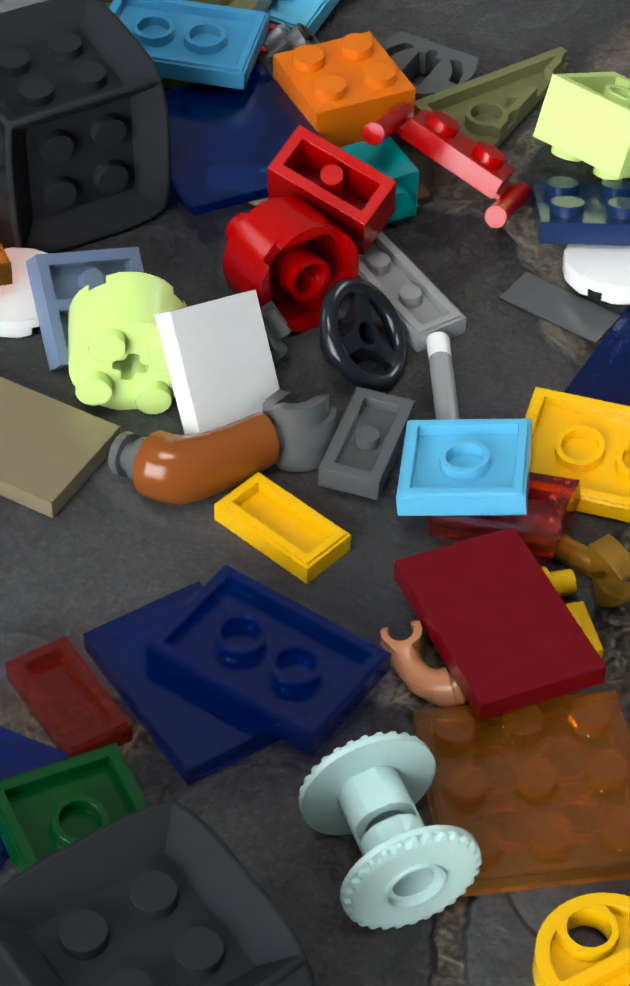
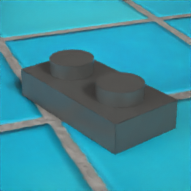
[318,387,415,500]

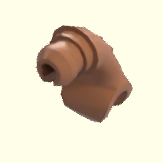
[380,620,468,713]

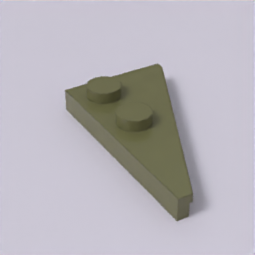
[414,46,568,148]

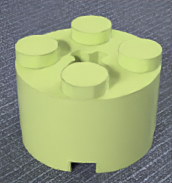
[68,272,187,414]

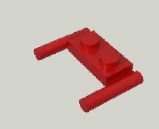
[362,102,531,228]

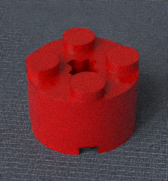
[223,195,359,333]

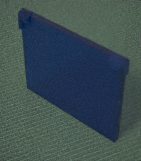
[165,65,321,216]

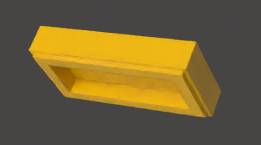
[214,472,351,584]

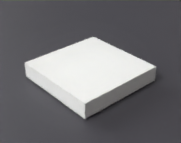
[155,289,280,435]

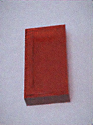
[5,636,133,759]

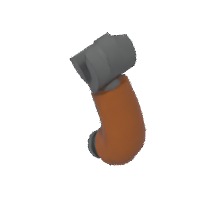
[108,389,337,505]

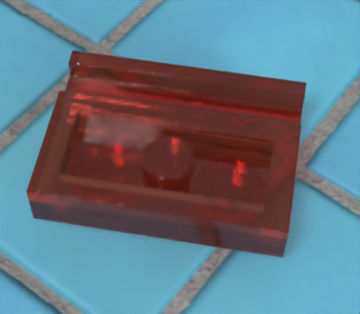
[428,472,581,558]

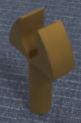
[541,530,630,607]

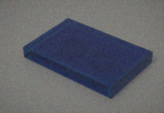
[144,564,392,756]
[83,581,306,785]

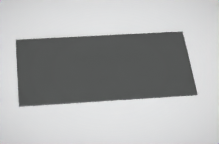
[499,272,621,343]

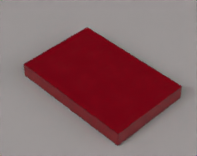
[393,527,607,721]

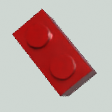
[267,125,397,256]

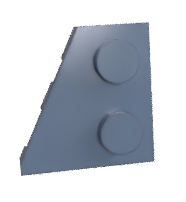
[26,247,144,371]

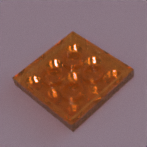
[412,690,630,898]

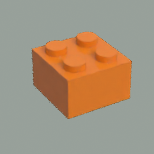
[273,31,416,148]

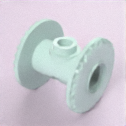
[298,731,482,930]

